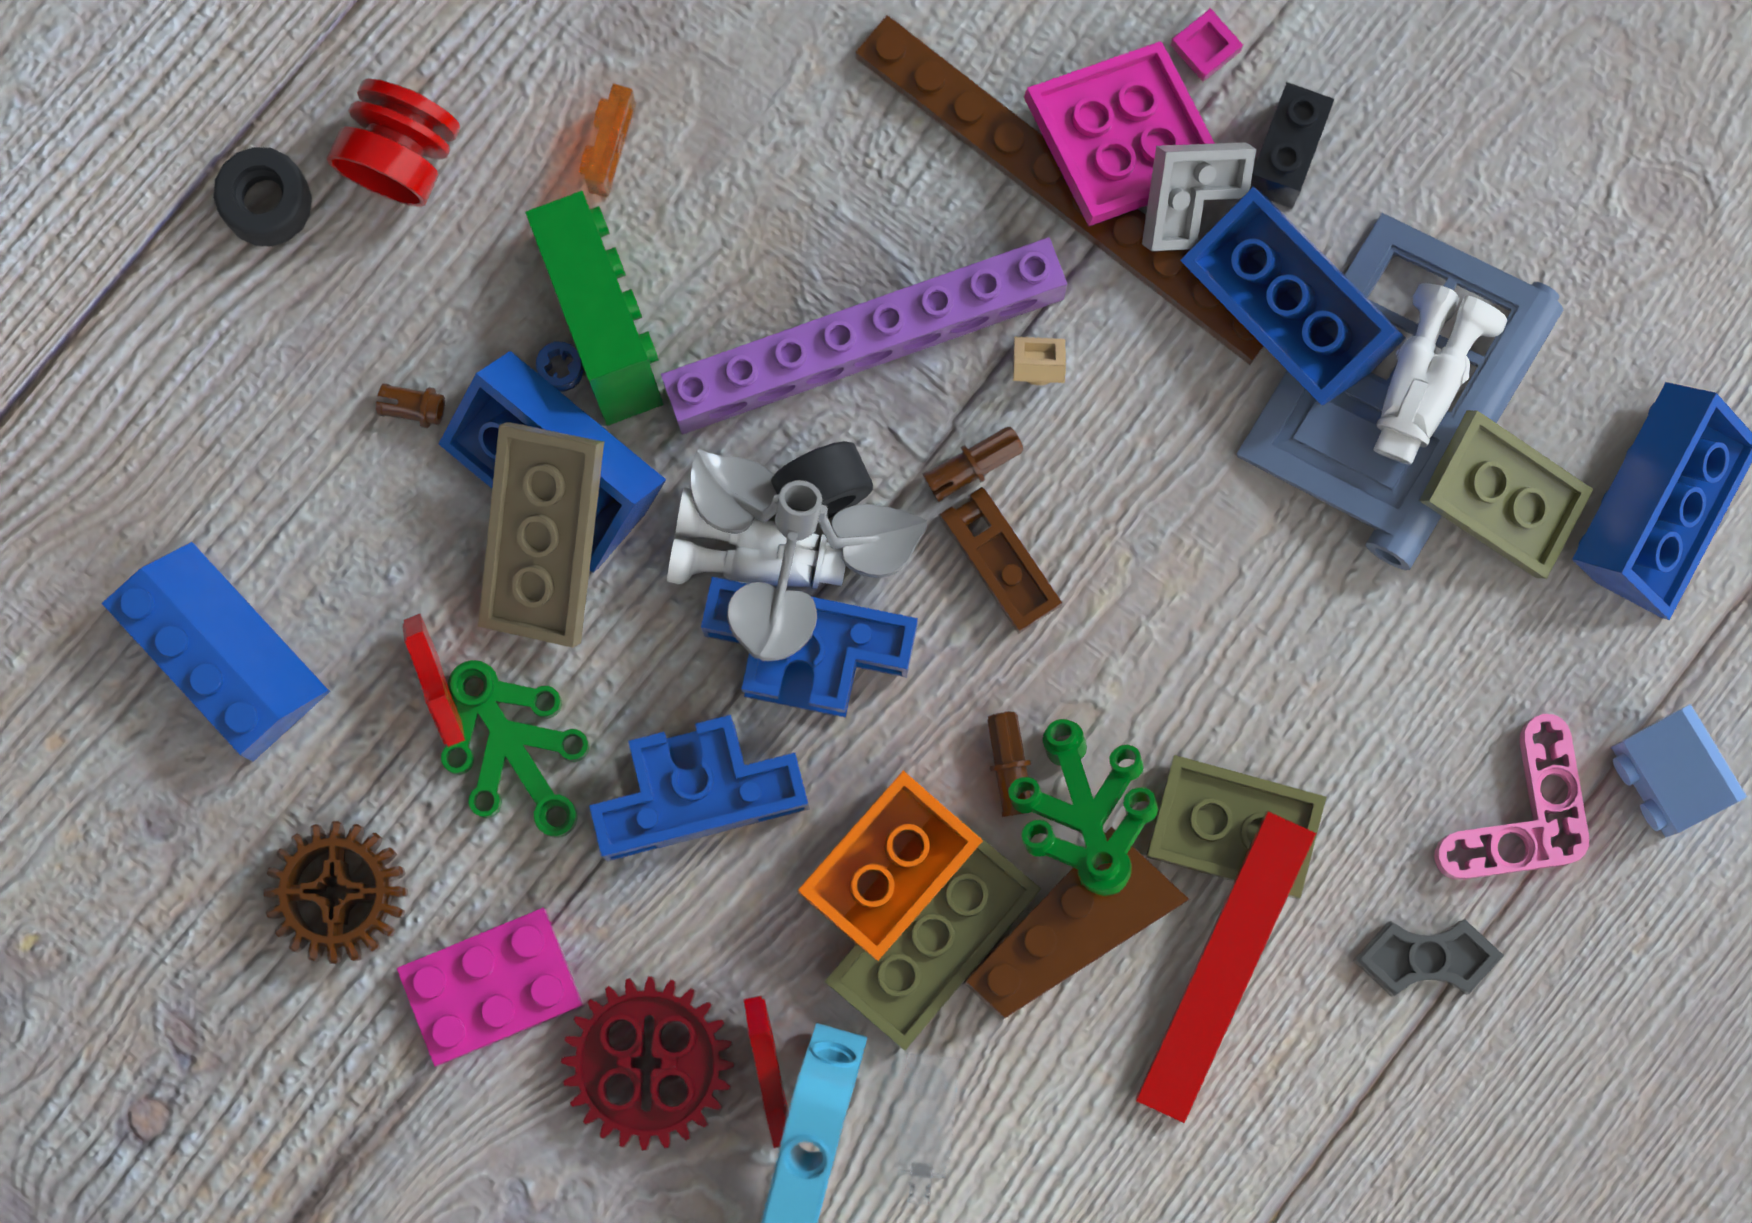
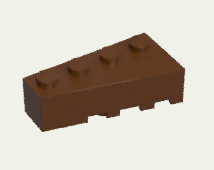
[964,826,1190,1020]

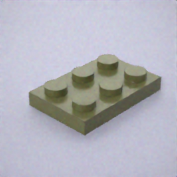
[1419,410,1594,579]
[1146,755,1327,899]

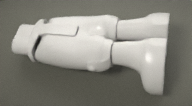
[1373,283,1508,465]
[667,488,846,589]

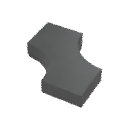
[1353,919,1504,997]

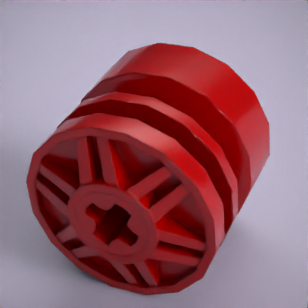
[326,78,460,207]

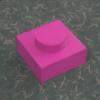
[1170,8,1243,82]

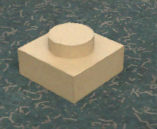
[1013,337,1066,385]

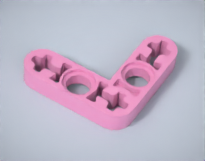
[1434,714,1589,880]

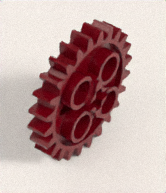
[561,976,735,1151]

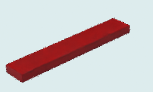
[1135,810,1317,1124]

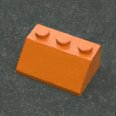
[796,770,983,961]

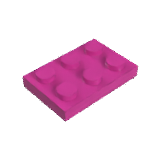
[396,907,584,1067]

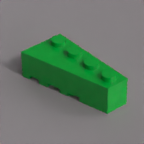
[525,190,664,426]

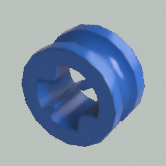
[536,341,584,392]

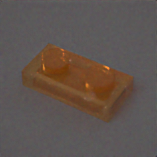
[579,84,636,198]

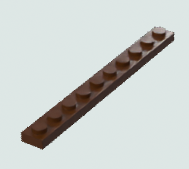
[855,15,1265,365]

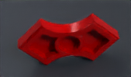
[402,614,465,747]
[743,996,789,1148]

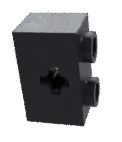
[1250,82,1335,209]

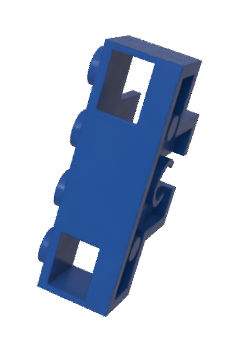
[701,577,918,718]
[589,715,810,862]

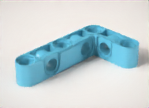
[761,1023,867,1223]

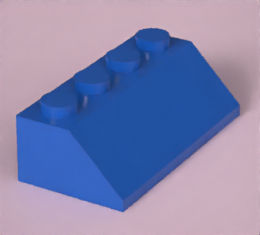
[1180,186,1406,406]
[438,351,666,573]
[1572,382,1752,620]
[102,542,330,762]

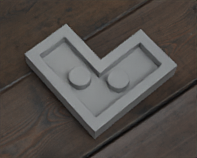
[1142,143,1256,251]

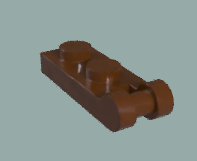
[939,487,1062,634]

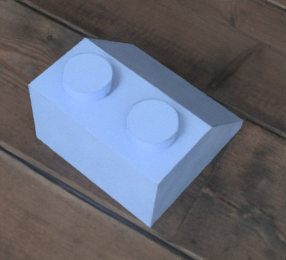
[1611,704,1747,837]

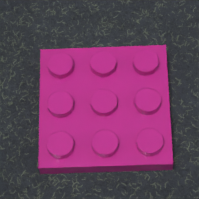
[1023,41,1215,226]

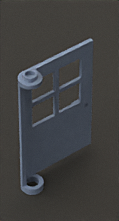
[1237,213,1564,570]

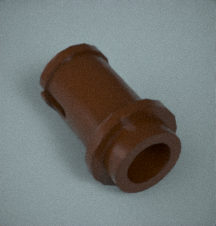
[376,383,445,428]

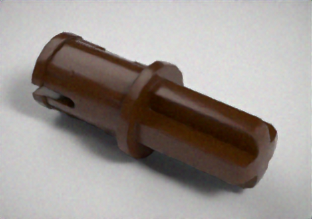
[922,427,1024,502]
[987,711,1031,817]

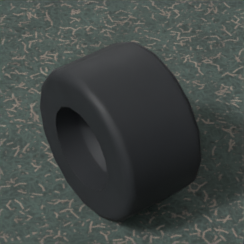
[213,147,312,246]
[771,441,873,518]

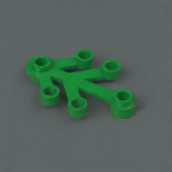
[441,660,590,838]
[1008,719,1158,896]

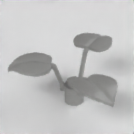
[690,450,927,661]

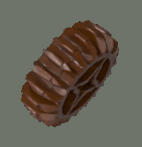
[263,821,408,964]

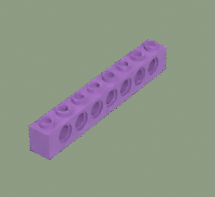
[661,237,1067,435]

